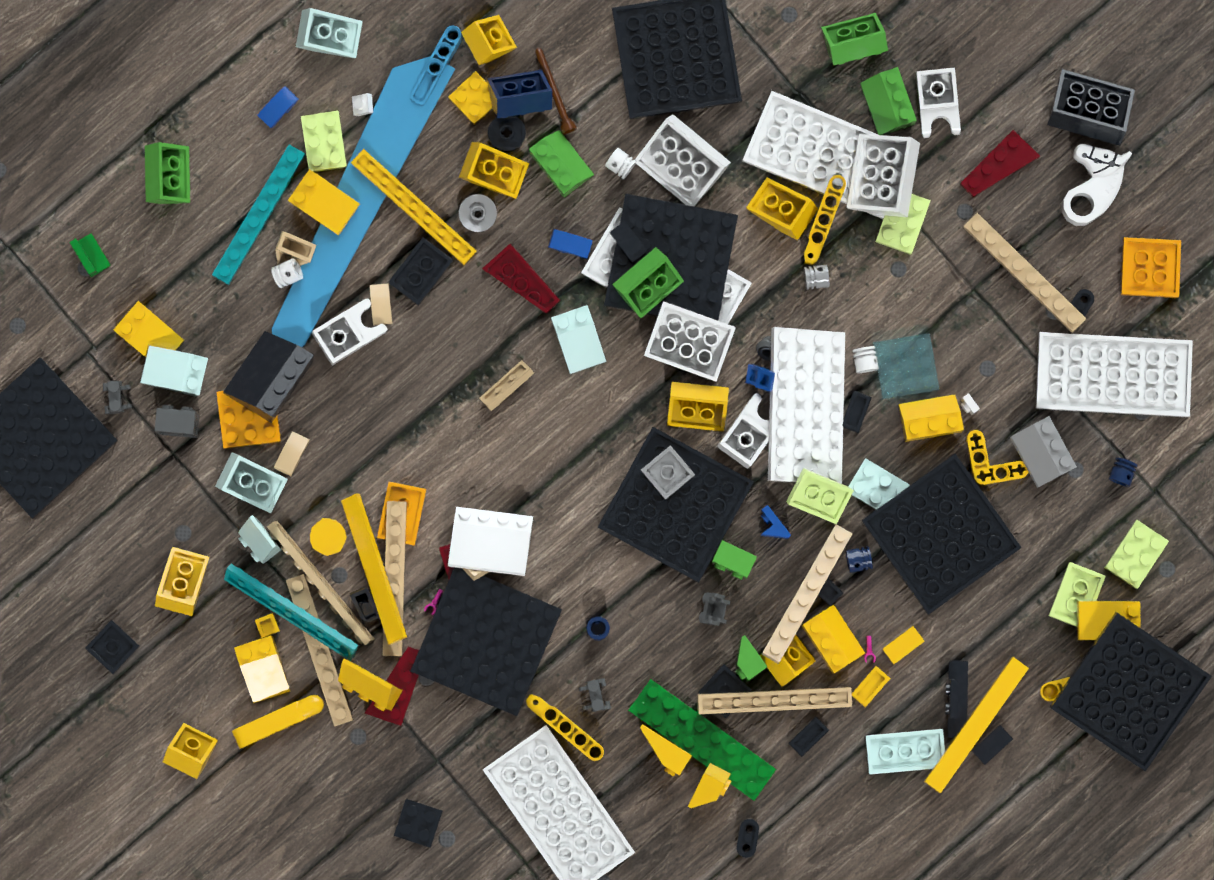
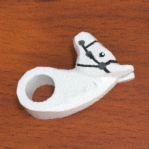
[1061,144,1132,226]

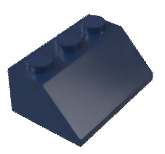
[487,70,552,118]

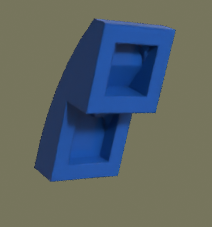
[257,86,299,128]
[548,229,593,259]
[745,364,775,391]

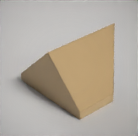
[276,231,316,266]

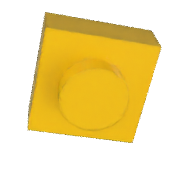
[255,613,280,638]

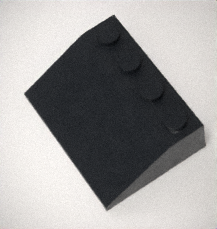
[1047,69,1135,146]
[223,331,314,423]

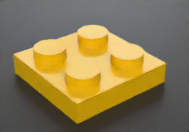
[448,71,492,125]

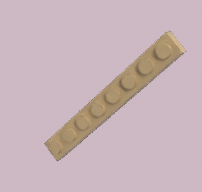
[963,213,1086,333]
[382,501,407,656]
[267,521,375,645]
[762,524,852,664]
[286,574,353,726]
[697,687,852,714]

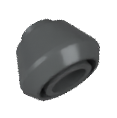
[756,336,771,361]

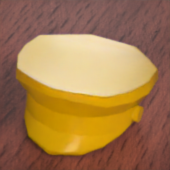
[310,518,347,556]

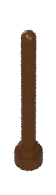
[535,48,577,134]

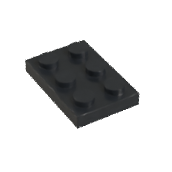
[388,237,453,306]

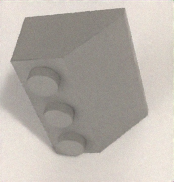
[1010,416,1077,488]

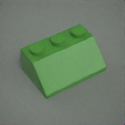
[821,13,888,65]
[860,67,917,135]
[529,130,594,197]
[145,142,190,204]
[612,247,684,318]

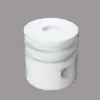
[605,148,637,179]
[272,258,303,288]
[853,346,879,373]

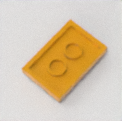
[377,482,427,546]

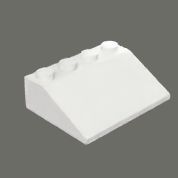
[635,114,731,207]
[847,134,920,217]
[644,301,736,382]
[448,507,533,576]

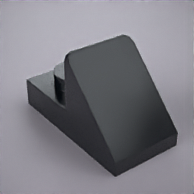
[349,586,380,624]

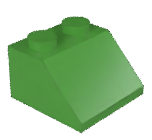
[735,635,767,681]

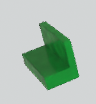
[70,234,110,277]

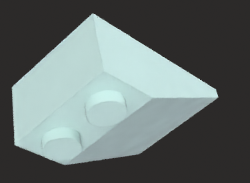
[296,8,362,58]
[551,305,606,374]
[140,346,208,396]
[215,452,288,513]
[238,515,281,564]

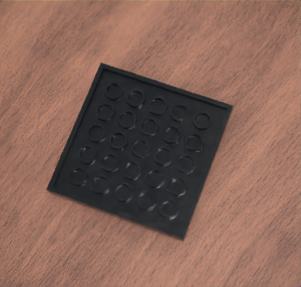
[612,0,742,120]
[604,194,738,321]
[0,357,118,519]
[597,427,754,583]
[861,454,1022,615]
[410,567,562,716]
[1050,612,1212,771]

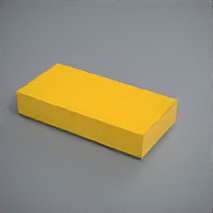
[882,626,925,665]
[852,666,891,707]

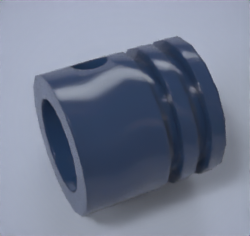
[1108,457,1138,487]
[845,546,873,573]
[587,617,610,641]

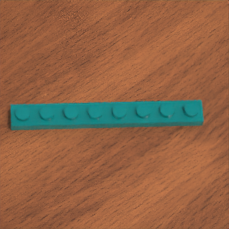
[212,145,306,285]
[224,564,358,661]

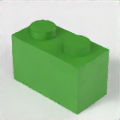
[712,540,757,580]

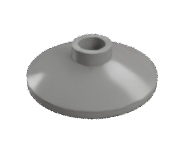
[459,194,497,232]

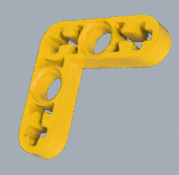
[966,430,1028,485]

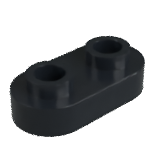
[1071,289,1094,317]
[736,819,759,858]

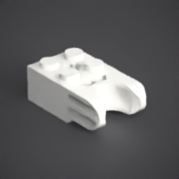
[916,68,961,138]
[312,299,388,366]
[717,393,769,469]

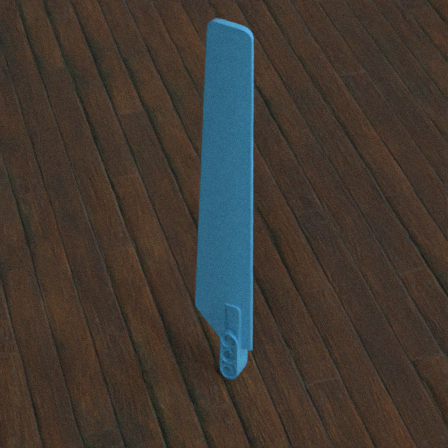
[272,26,462,347]

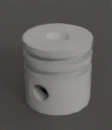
[804,264,830,290]

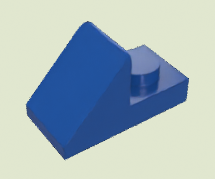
[760,505,791,539]

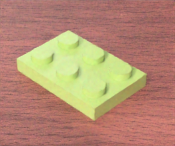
[301,111,347,172]
[875,194,931,255]
[786,468,854,524]
[1104,520,1169,589]
[1048,562,1106,627]

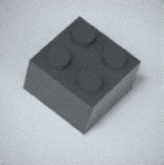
[155,405,200,438]

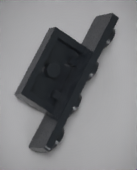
[945,660,968,738]

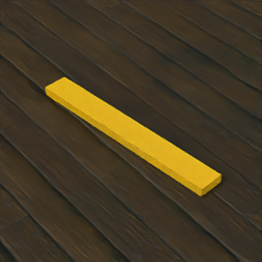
[351,149,477,265]
[341,494,407,644]
[924,657,1029,793]

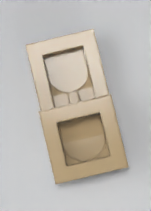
[370,283,392,326]
[274,431,309,476]

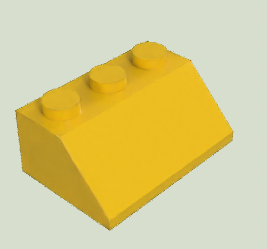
[667,382,729,432]
[898,395,964,442]
[801,605,865,674]
[338,659,403,711]

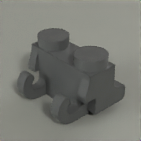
[103,381,132,414]
[699,592,730,626]
[578,678,611,712]

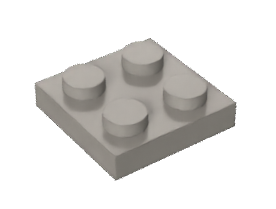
[641,445,695,500]

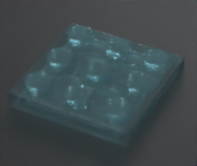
[873,333,940,399]

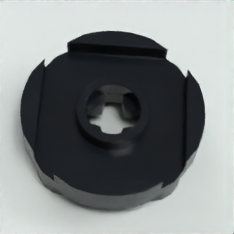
[488,116,526,152]

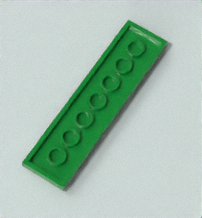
[628,679,777,801]

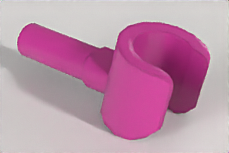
[424,589,443,615]
[864,636,876,663]

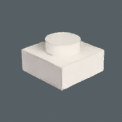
[352,93,373,116]
[961,393,980,415]

